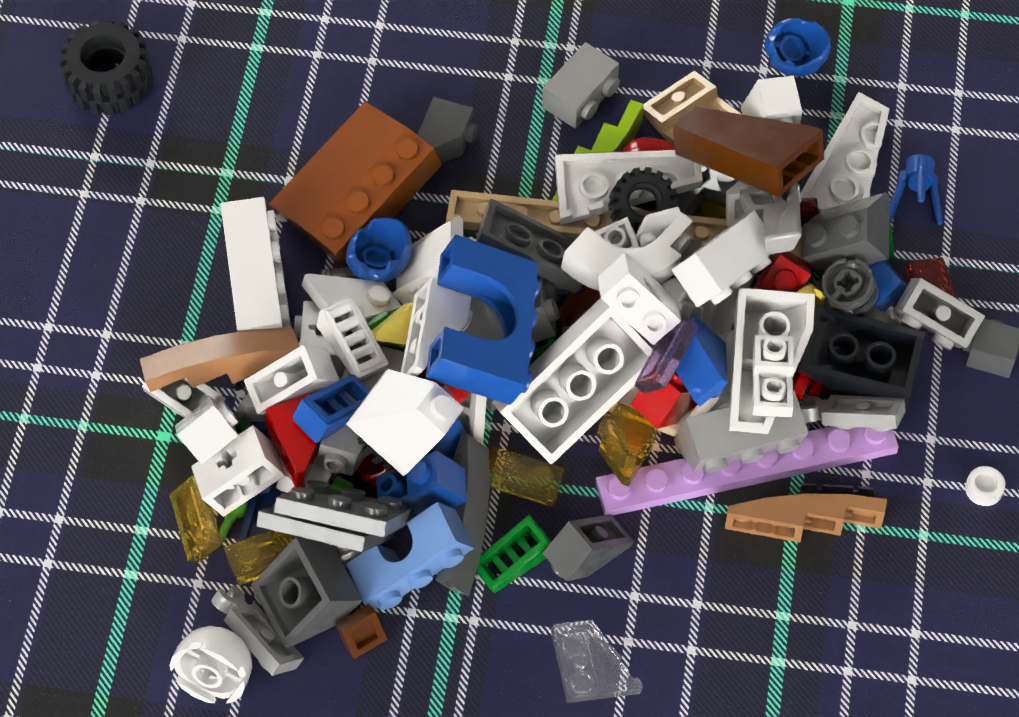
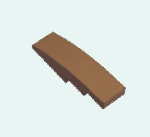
[140,327,300,392]
[725,494,887,542]

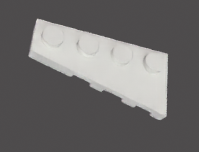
[800,92,890,215]
[555,150,703,225]

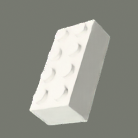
[220,197,291,332]
[492,298,661,465]

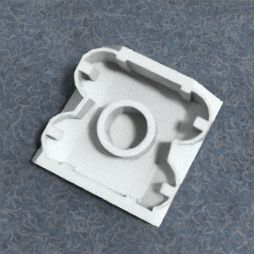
[392,216,463,304]

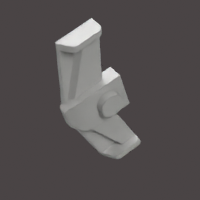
[740,182,801,255]

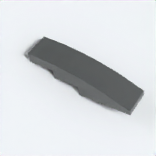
[435,434,490,596]

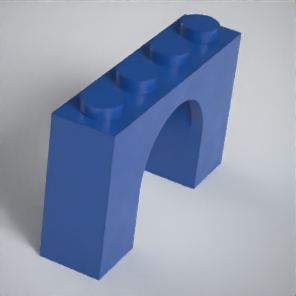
[426,234,541,405]

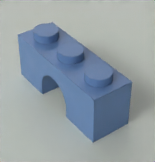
[346,502,474,610]

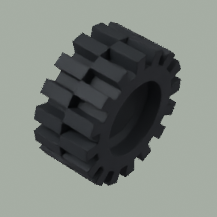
[608,167,678,234]

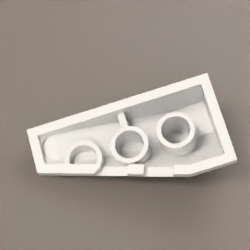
[729,288,815,434]

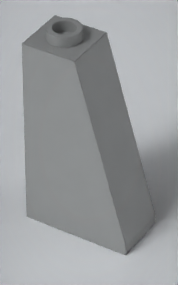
[315,343,404,476]

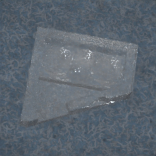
[551,620,643,703]

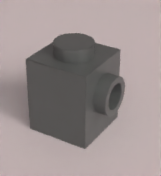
[962,319,1019,378]

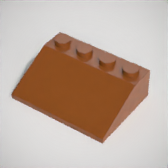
[269,102,442,269]

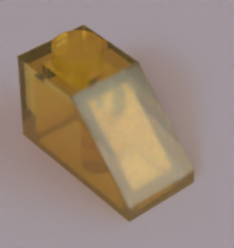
[597,402,658,487]

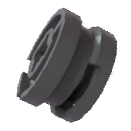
[822,258,879,316]

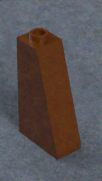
[672,107,824,197]

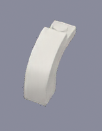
[561,212,693,291]

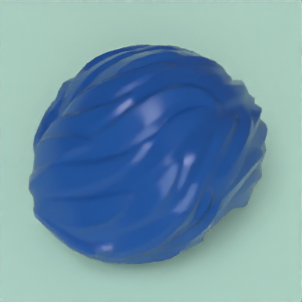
[764,18,831,77]
[346,218,413,282]

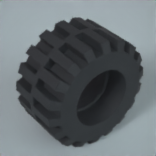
[59,20,153,116]

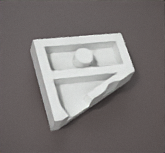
[302,273,402,332]

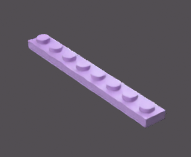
[596,426,899,516]

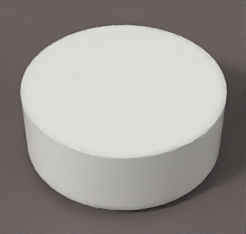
[965,466,1005,506]

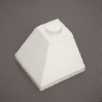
[346,369,464,476]

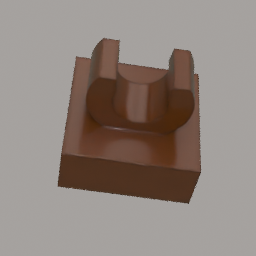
[335,604,388,660]

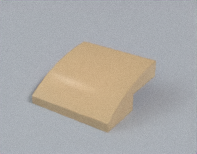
[643,71,741,147]

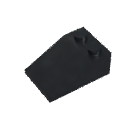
[798,305,925,417]

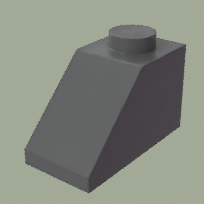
[418,97,478,164]
[543,514,634,581]

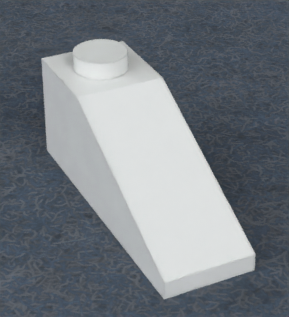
[401,276,473,377]

